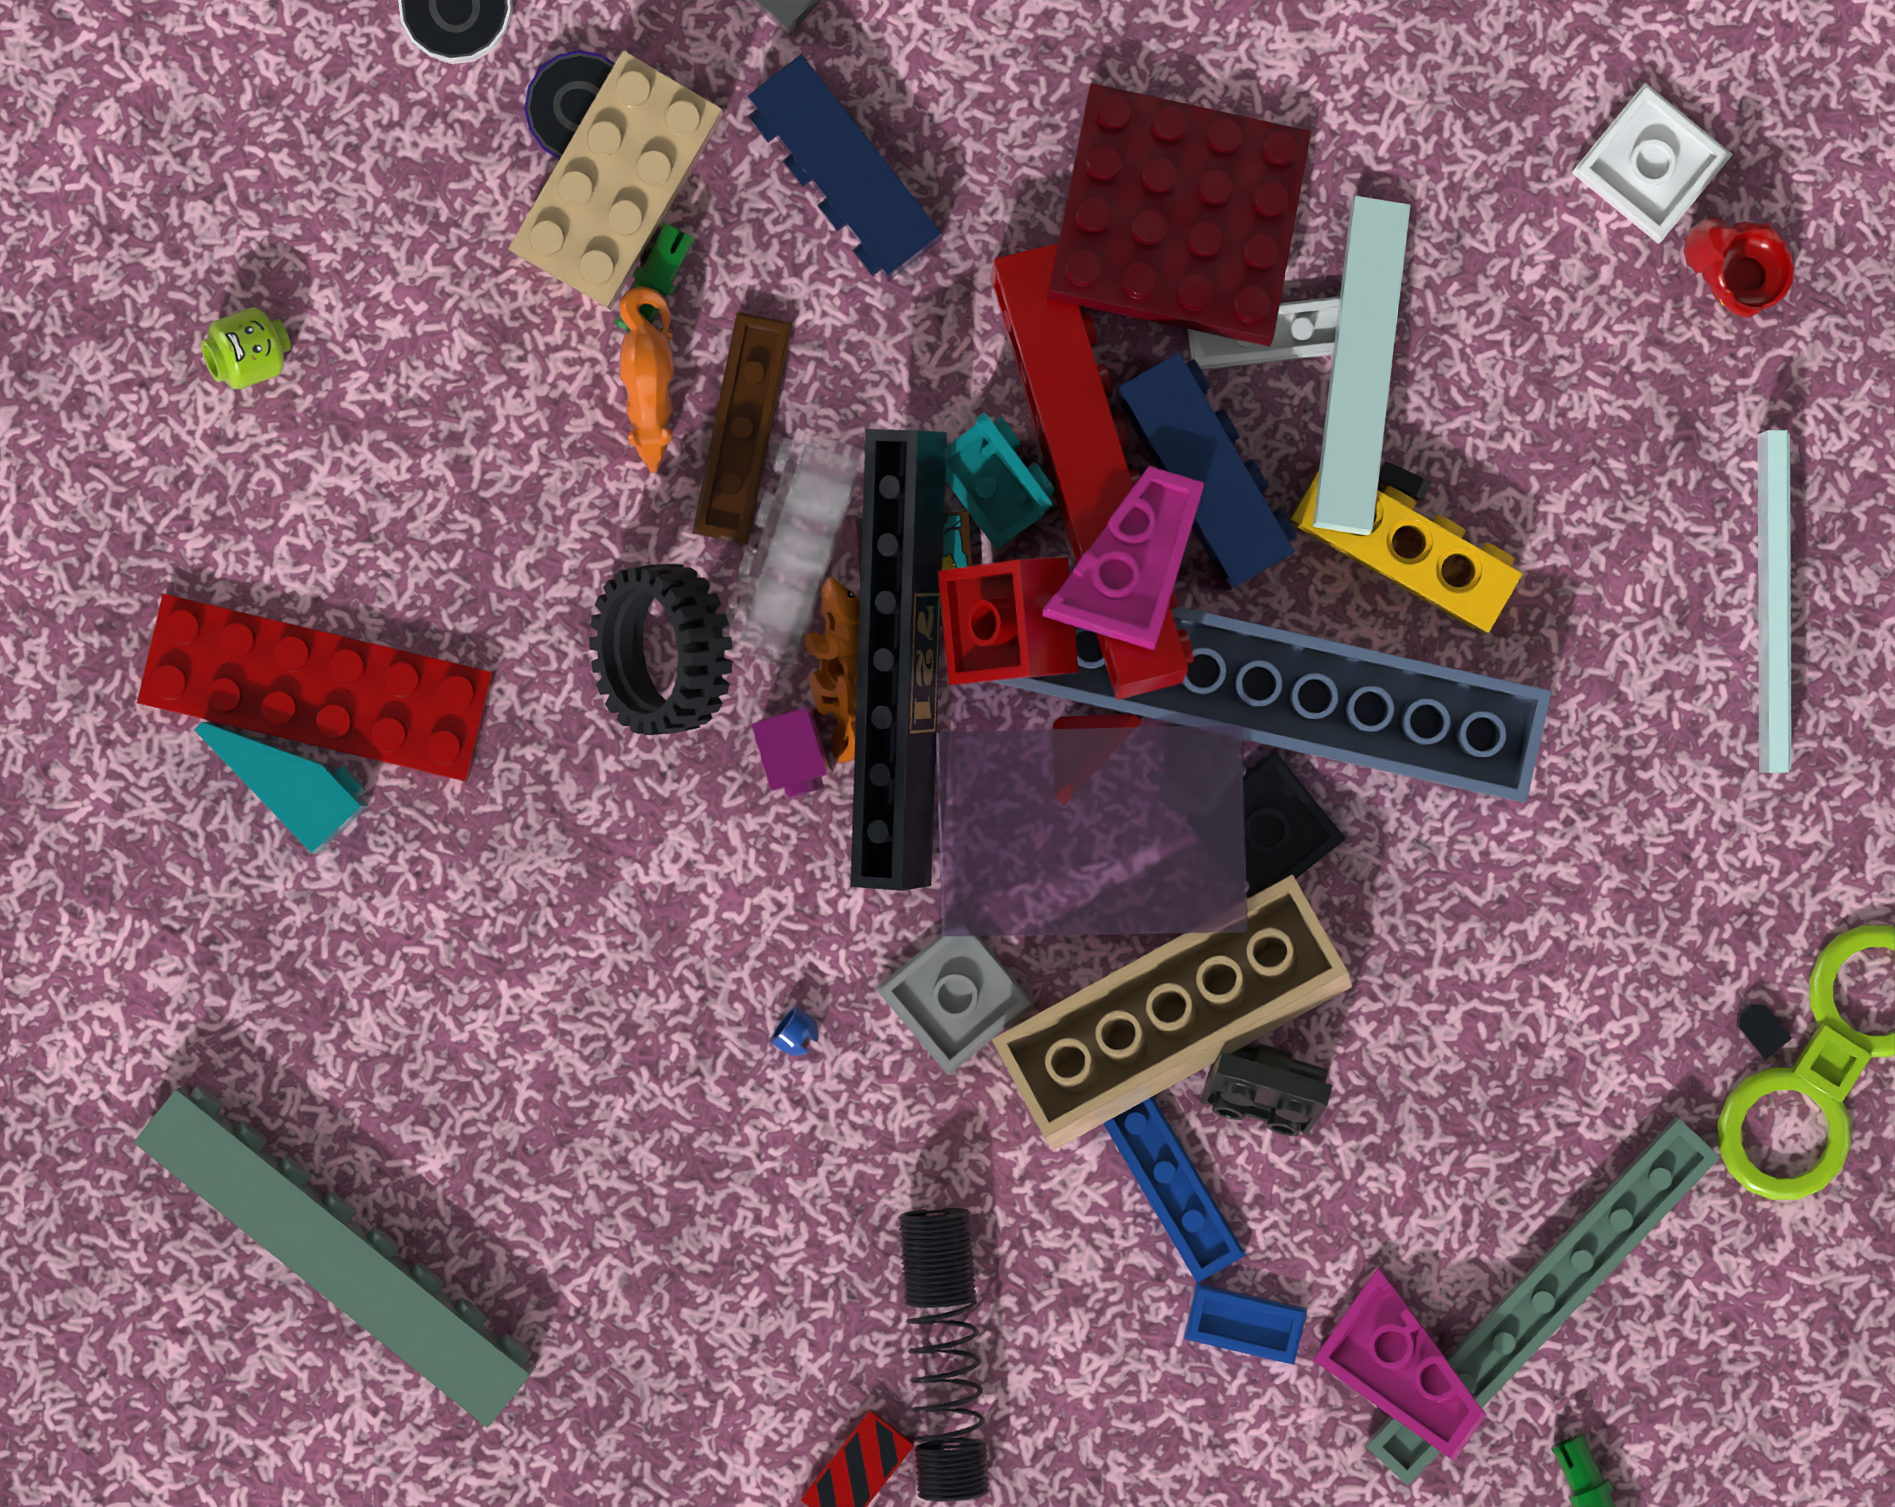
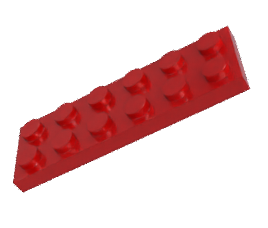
[136,593,494,782]

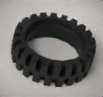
[589,564,733,735]

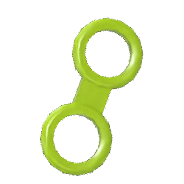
[1717,924,1895,1200]

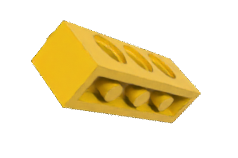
[1289,466,1523,635]

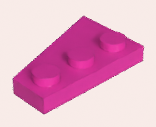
[1042,466,1205,650]
[1313,1268,1487,1461]

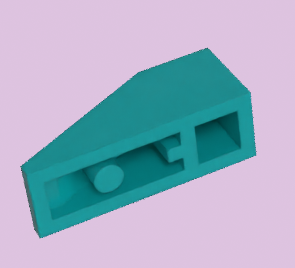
[194,722,369,853]

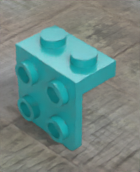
[945,412,1055,551]

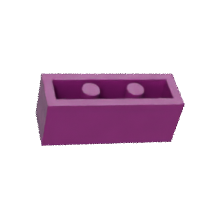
[751,707,833,798]

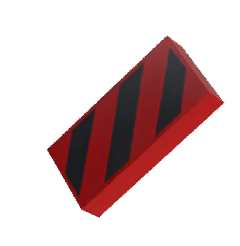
[800,1409,914,1507]

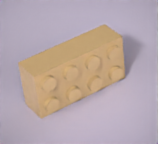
[508,51,724,310]

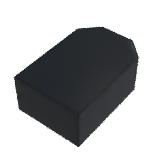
[1378,461,1431,501]
[1736,1003,1792,1060]

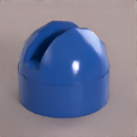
[770,1006,819,1056]

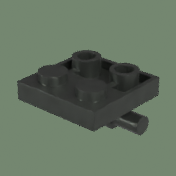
[1200,1043,1333,1136]

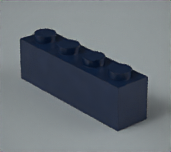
[747,54,942,281]

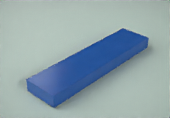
[1103,1096,1246,1284]

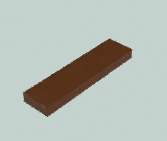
[692,312,793,545]

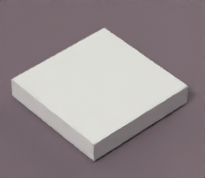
[1571,83,1733,244]

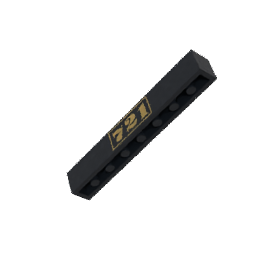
[850,429,947,891]

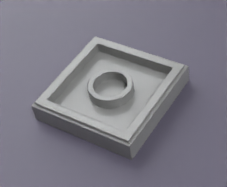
[876,916,1035,1076]

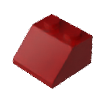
[938,557,1079,685]

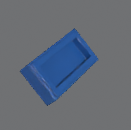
[1183,1282,1307,1365]

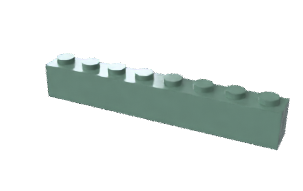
[133,1085,536,1428]

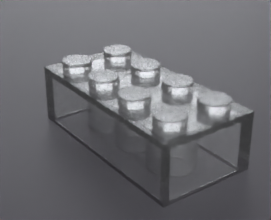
[722,428,865,671]

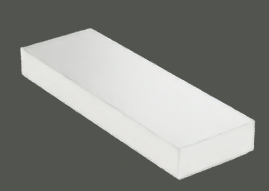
[1187,296,1340,371]

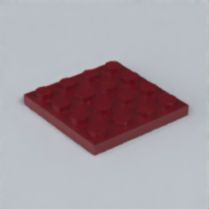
[1047,83,1312,347]

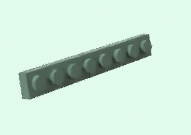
[1364,1116,1721,1486]

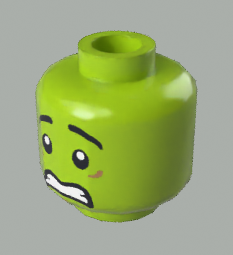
[201,307,291,389]

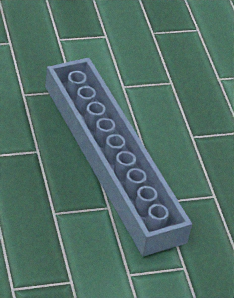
[989,606,1552,803]

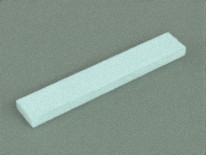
[1312,196,1411,535]
[1758,430,1791,773]

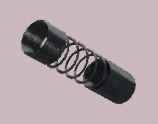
[898,1208,990,1502]

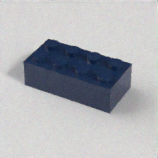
[1116,352,1297,591]

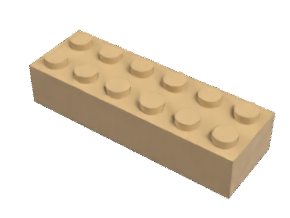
[991,875,1352,1150]

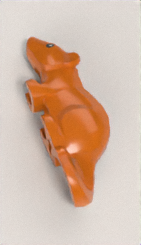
[619,286,674,473]
[804,577,860,763]

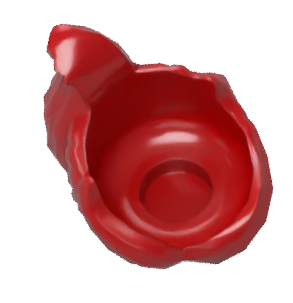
[1683,217,1795,318]

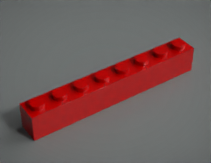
[990,243,1194,700]

